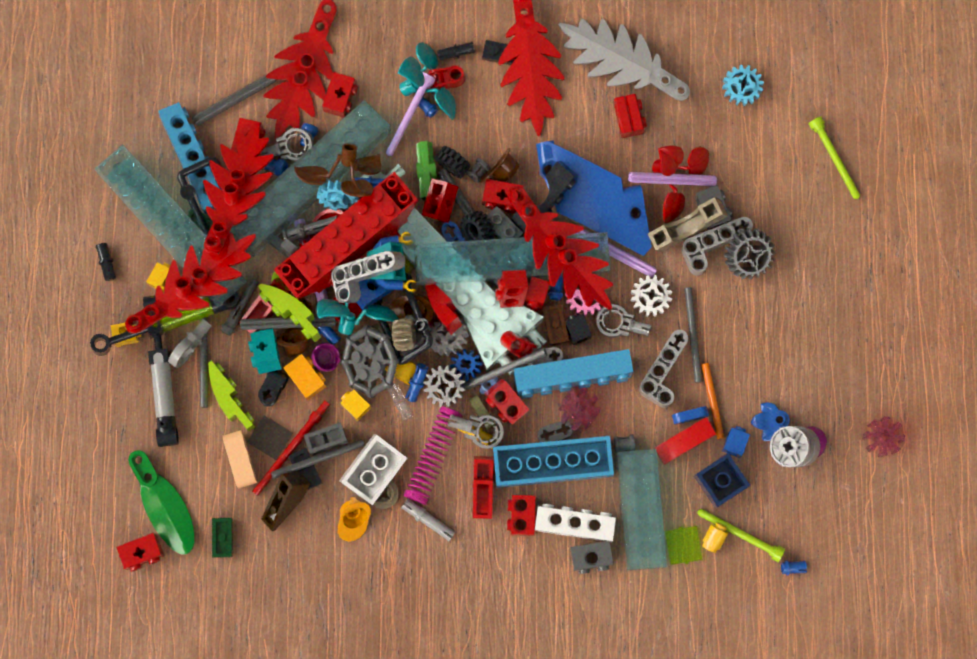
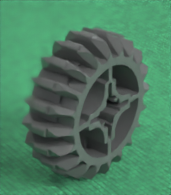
[724,228,776,280]

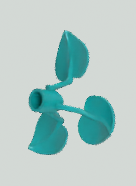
[398,42,456,120]
[317,275,398,335]

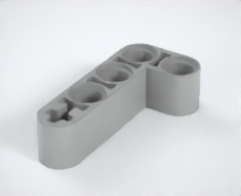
[681,217,753,276]
[332,251,405,303]
[639,330,688,408]

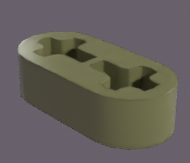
[468,395,495,431]

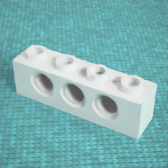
[535,504,616,542]

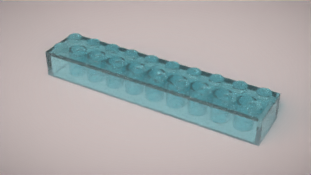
[230,100,391,258]
[94,144,247,307]
[414,232,611,285]

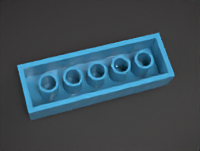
[514,349,633,399]
[493,436,614,488]

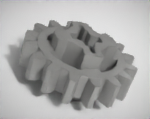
[431,319,469,356]
[423,365,466,407]

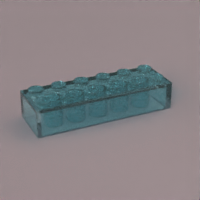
[616,449,667,571]

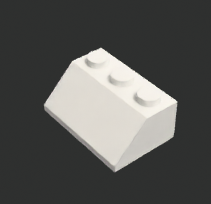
[339,434,407,505]

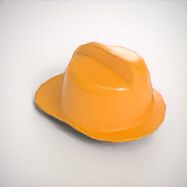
[338,497,371,542]

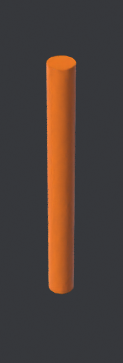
[701,363,725,440]

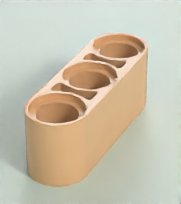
[223,430,257,489]

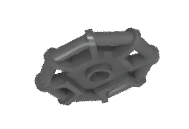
[340,325,399,398]

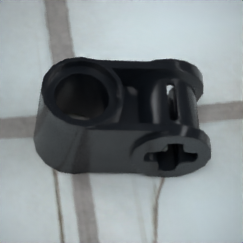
[258,370,289,407]

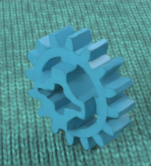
[722,65,764,106]
[317,180,359,211]

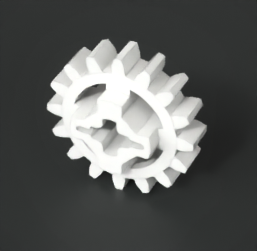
[631,275,672,317]

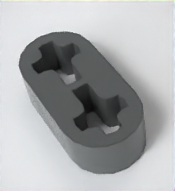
[537,421,573,442]

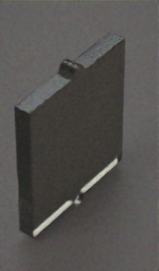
[247,415,293,460]

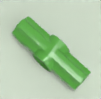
[416,141,437,200]

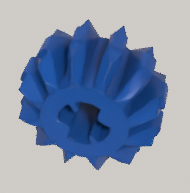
[450,349,482,382]

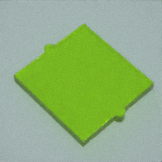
[665,526,703,565]

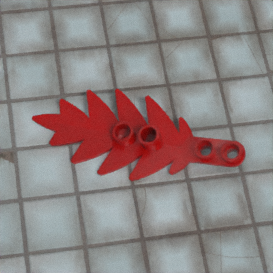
[263,0,337,139]
[498,0,565,136]
[203,122,274,254]
[508,186,613,310]
[125,233,256,333]

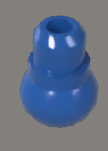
[300,123,319,148]
[264,159,288,177]

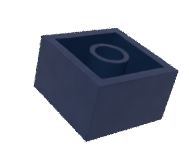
[694,453,751,509]

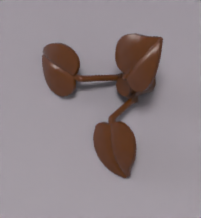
[294,143,382,197]

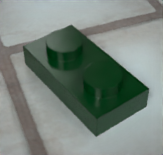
[212,518,233,558]

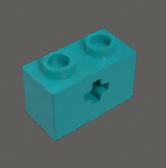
[248,328,282,374]

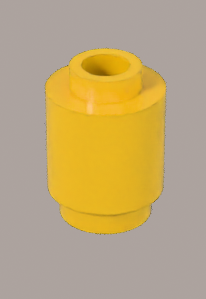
[702,522,728,553]

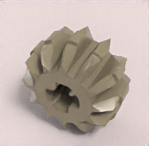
[391,318,416,351]

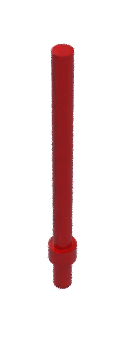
[252,400,330,496]

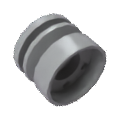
[770,426,820,467]

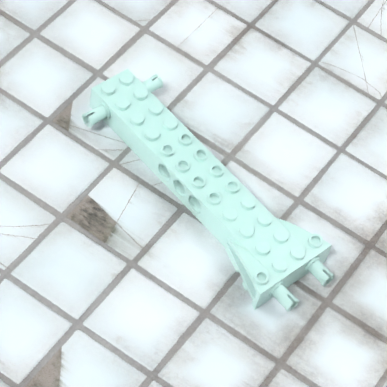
[358,164,547,375]

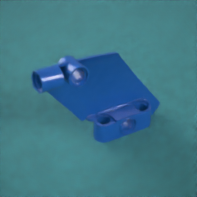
[536,140,652,256]

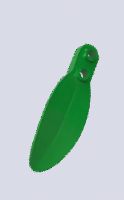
[128,450,195,555]

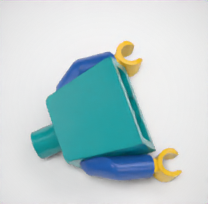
[367,232,417,292]

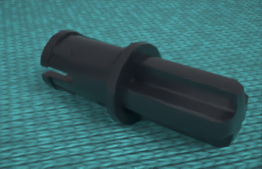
[437,42,475,61]
[96,243,116,281]

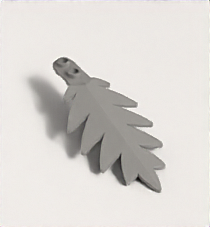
[558,19,690,101]

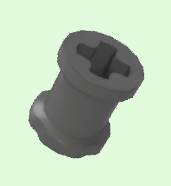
[466,158,491,183]
[614,434,635,453]

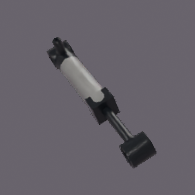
[143,295,179,447]

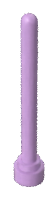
[386,72,436,156]

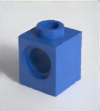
[722,426,750,458]

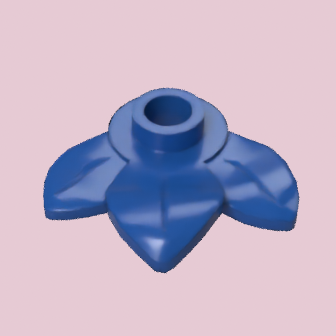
[751,403,790,441]

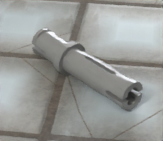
[401,498,456,542]

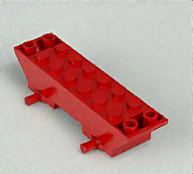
[273,172,419,299]

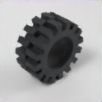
[434,145,471,179]
[460,211,495,248]

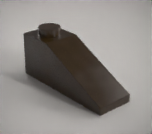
[261,471,310,531]

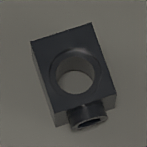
[565,314,592,345]

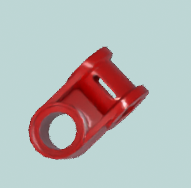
[428,65,465,89]
[500,331,538,358]

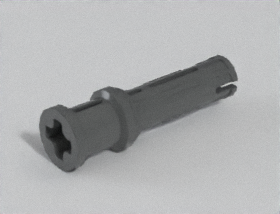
[282,215,339,242]

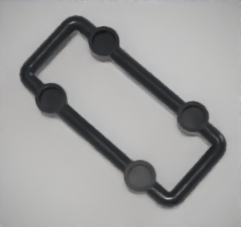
[177,157,257,254]
[367,272,433,365]

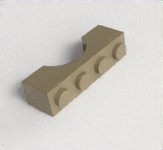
[648,197,728,252]

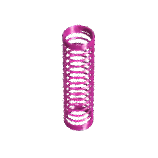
[404,406,463,505]

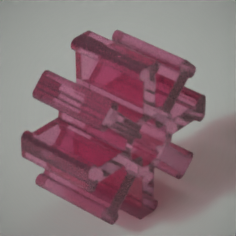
[558,388,601,431]
[862,416,905,458]

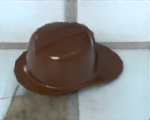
[480,148,519,183]
[390,294,433,324]
[276,327,317,358]

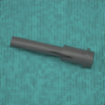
[221,279,259,336]

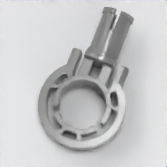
[261,128,314,161]
[596,304,652,338]
[168,319,212,368]
[448,414,504,449]

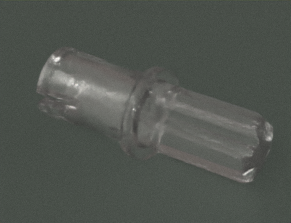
[387,383,414,421]

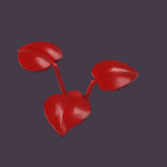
[652,145,709,223]

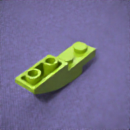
[258,284,321,342]
[208,360,255,432]

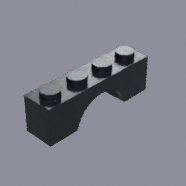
[510,161,578,233]

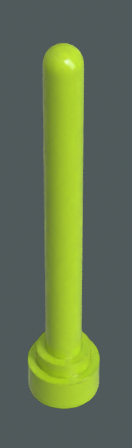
[808,116,860,199]
[697,509,785,562]

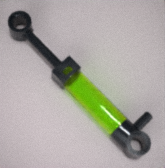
[90,282,239,356]

